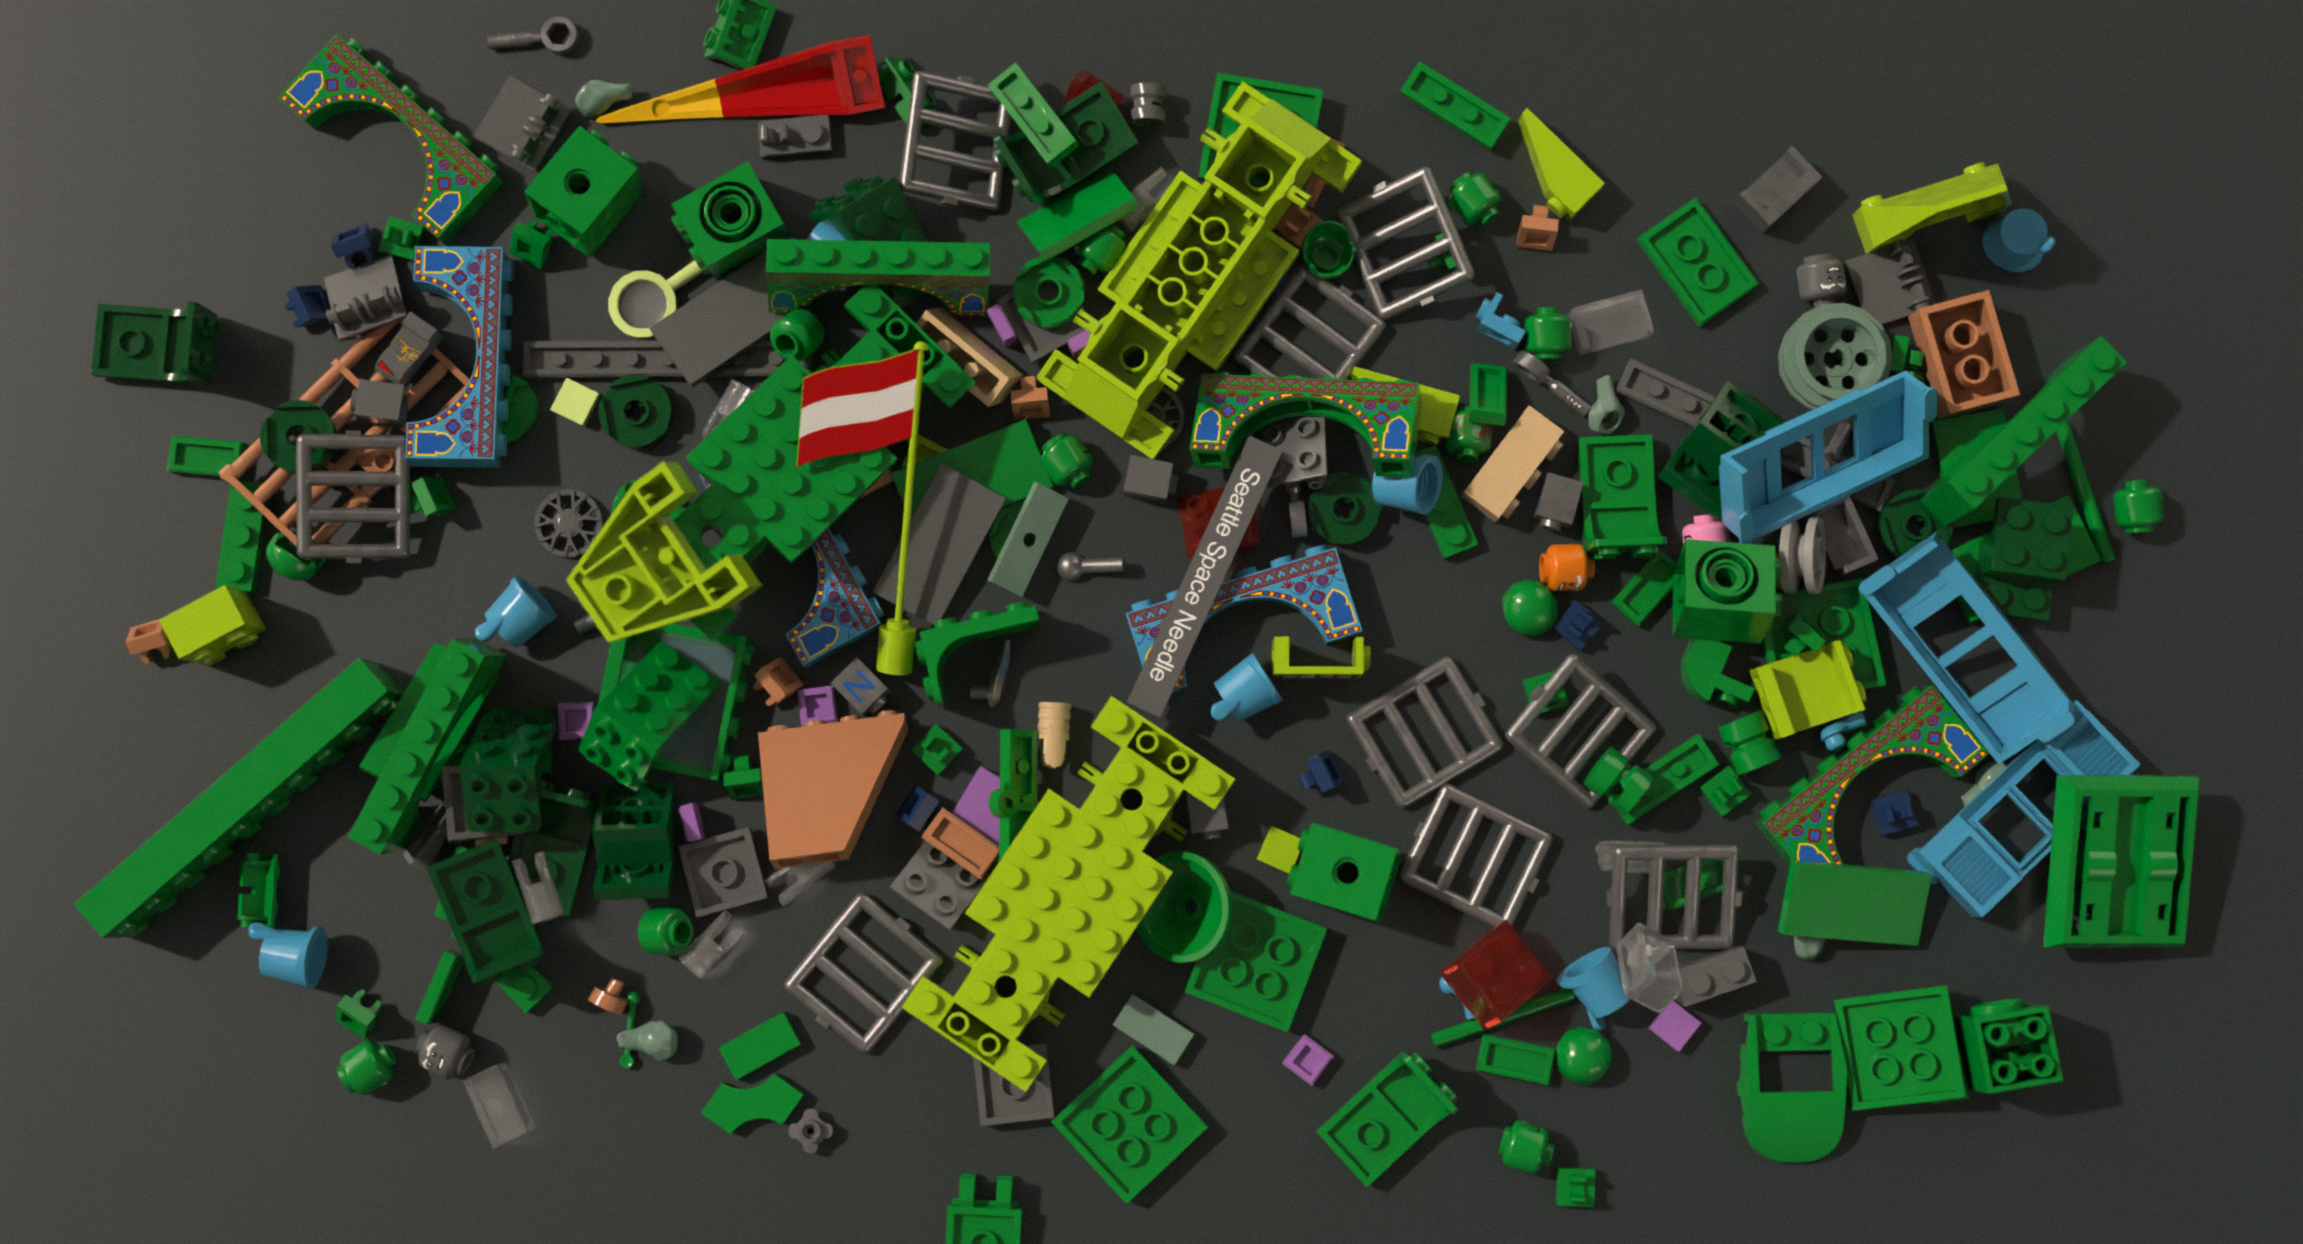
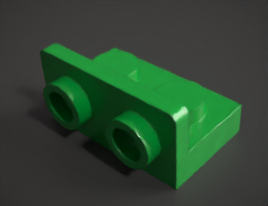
[703,0,777,70]

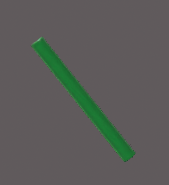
[2056,422,2115,564]
[1431,988,1575,1048]

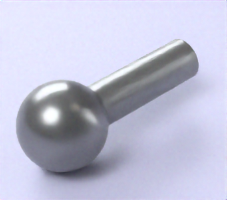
[1824,415,1853,462]
[1057,552,1126,581]

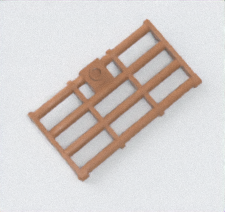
[218,318,470,562]

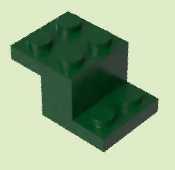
[1658,380,1785,520]
[1972,497,2074,622]
[592,782,678,900]

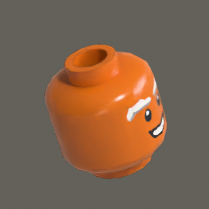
[1539,544,1595,591]

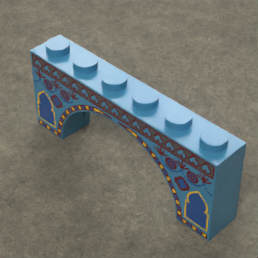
[405,246,514,468]
[699,474,885,668]
[1126,544,1362,693]

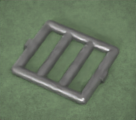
[899,71,1012,211]
[1336,166,1475,320]
[1232,264,1386,380]
[296,430,410,563]
[1505,653,1656,809]
[1346,656,1504,808]
[1399,783,1554,932]
[1607,845,1742,949]
[784,892,943,1053]

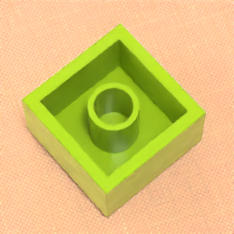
[159,585,267,666]

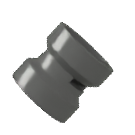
[1130,82,1166,127]

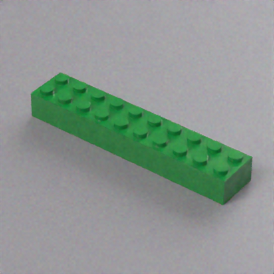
[74,658,404,938]

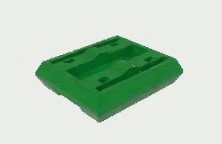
[2043,775,2199,948]

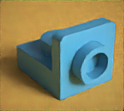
[1475,292,1526,350]

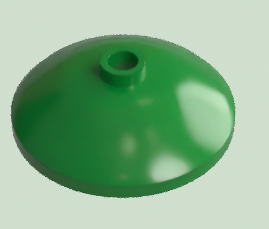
[1136,851,1232,963]

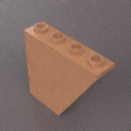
[758,710,909,869]

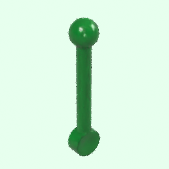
[619,991,641,1069]

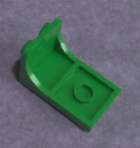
[1578,434,1667,560]
[915,601,1041,708]
[579,641,720,791]
[1316,1051,1458,1187]

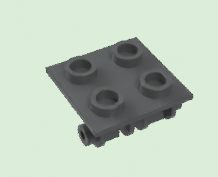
[473,75,572,172]
[1845,239,1936,324]
[324,254,407,341]
[1257,416,1328,489]
[889,840,990,930]

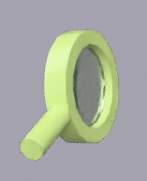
[608,260,703,340]

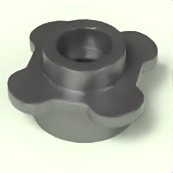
[788,1108,833,1153]

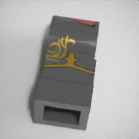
[375,312,443,385]

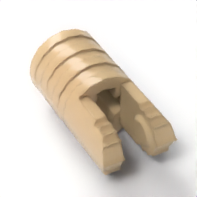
[1037,702,1071,770]

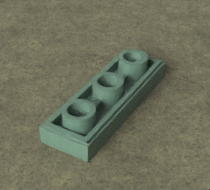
[987,482,1069,597]

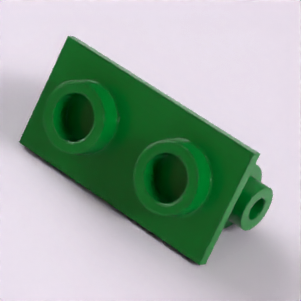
[878,57,937,128]
[237,853,280,928]

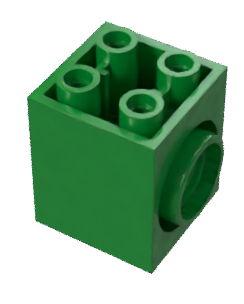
[524,126,644,258]
[671,161,791,281]
[1672,539,1782,644]
[1287,823,1403,923]
[1953,999,2063,1094]

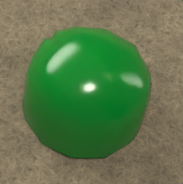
[1300,220,1356,280]
[266,530,326,581]
[1502,579,1558,637]
[1556,1026,1612,1086]

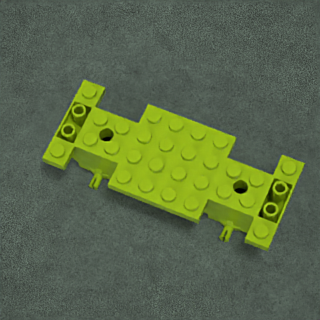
[1035,81,1362,460]
[901,696,1235,1092]

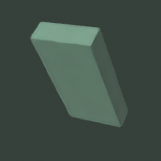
[1113,994,1194,1065]

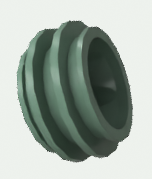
[1778,303,1893,410]

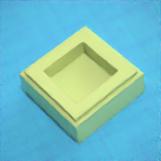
[550,378,601,427]

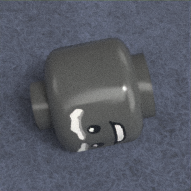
[1796,253,1847,308]
[416,1024,475,1080]

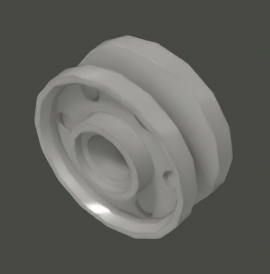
[1779,517,1826,594]

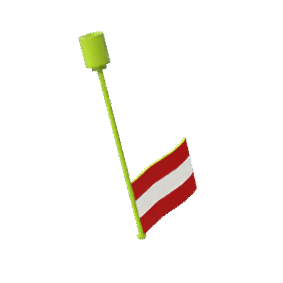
[796,341,928,675]

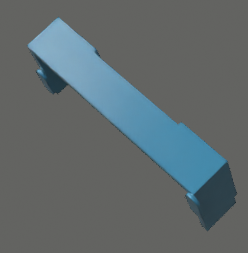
[1719,370,1937,544]
[1859,532,2075,764]
[1907,700,2141,917]

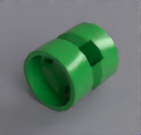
[1718,710,1782,775]
[1583,746,1654,815]

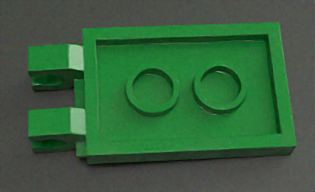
[945,1173,1022,1244]

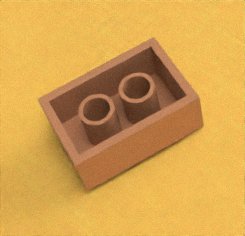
[1908,290,2020,420]

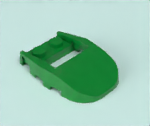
[1737,1012,1847,1162]

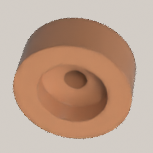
[588,977,628,1015]

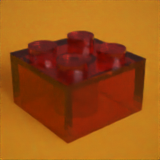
[1438,920,1552,1030]

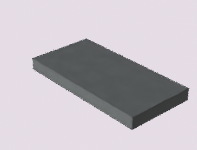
[649,250,811,388]
[873,463,1006,625]

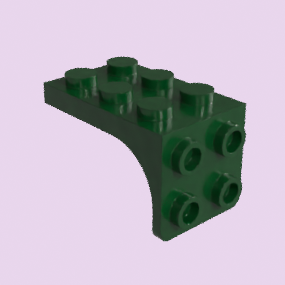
[993,82,1141,206]
[808,175,928,309]
[91,302,221,386]
[459,707,558,832]
[507,780,598,917]
[426,838,544,986]

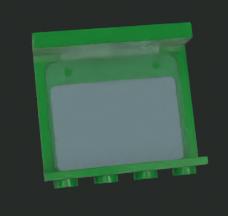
[598,624,755,782]

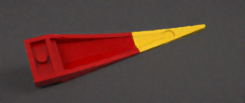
[596,35,885,123]

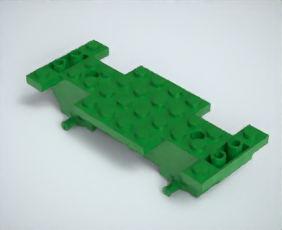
[670,284,975,643]

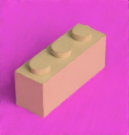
[916,307,1023,407]
[1460,405,1564,522]

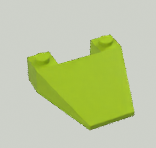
[1852,162,2012,254]
[566,461,762,642]

